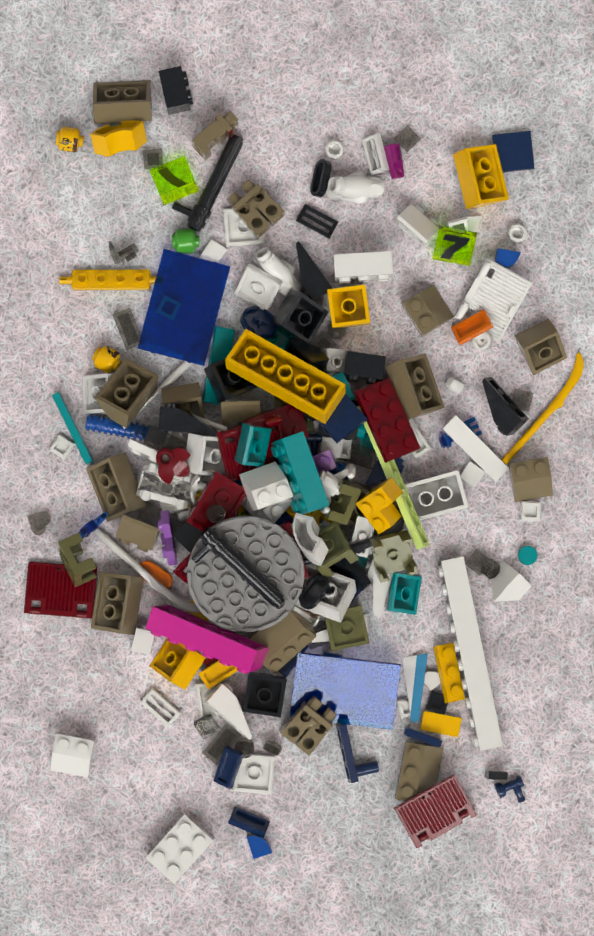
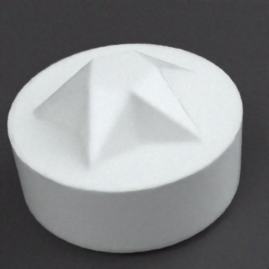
[472,331,492,350]

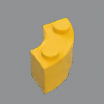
[90,120,147,157]

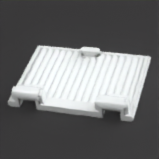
[454,258,533,342]

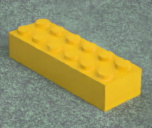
[225,329,346,424]

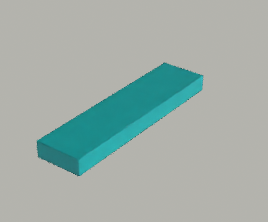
[202,326,235,405]
[52,392,94,464]

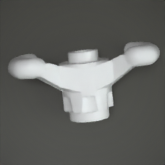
[319,464,356,514]

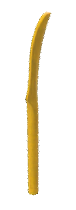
[501,352,584,465]

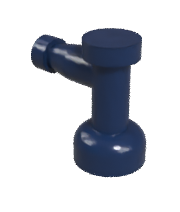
[306,432,322,456]
[494,775,526,803]

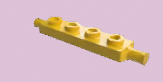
[59,269,163,290]

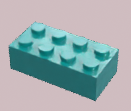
[271,431,329,514]

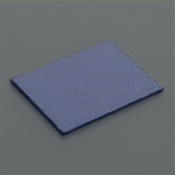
[137,249,230,366]
[290,652,401,730]

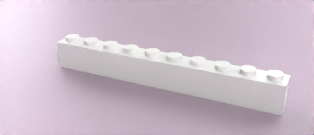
[438,556,503,751]

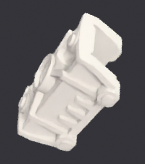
[136,462,194,510]

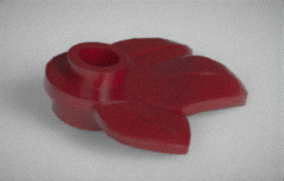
[156,448,191,484]

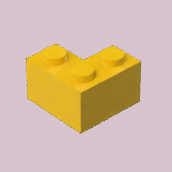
[356,477,403,534]

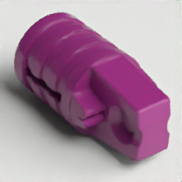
[384,143,404,179]

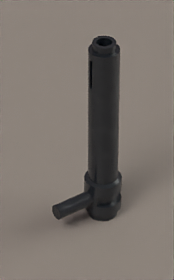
[172,134,243,232]
[192,526,285,608]

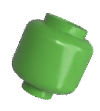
[172,229,200,254]

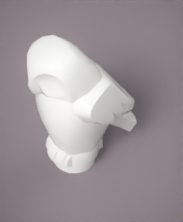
[326,172,385,203]
[253,247,301,297]

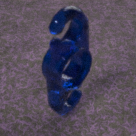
[78,512,108,539]

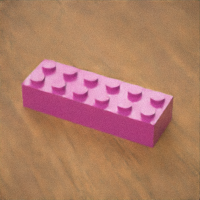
[145,604,269,674]

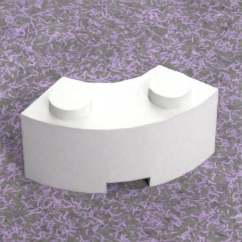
[293,513,329,566]

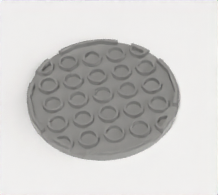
[187,516,305,632]

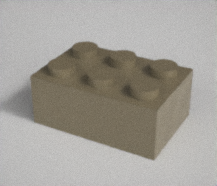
[385,353,445,420]

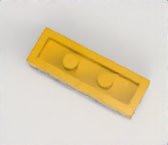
[433,643,465,703]

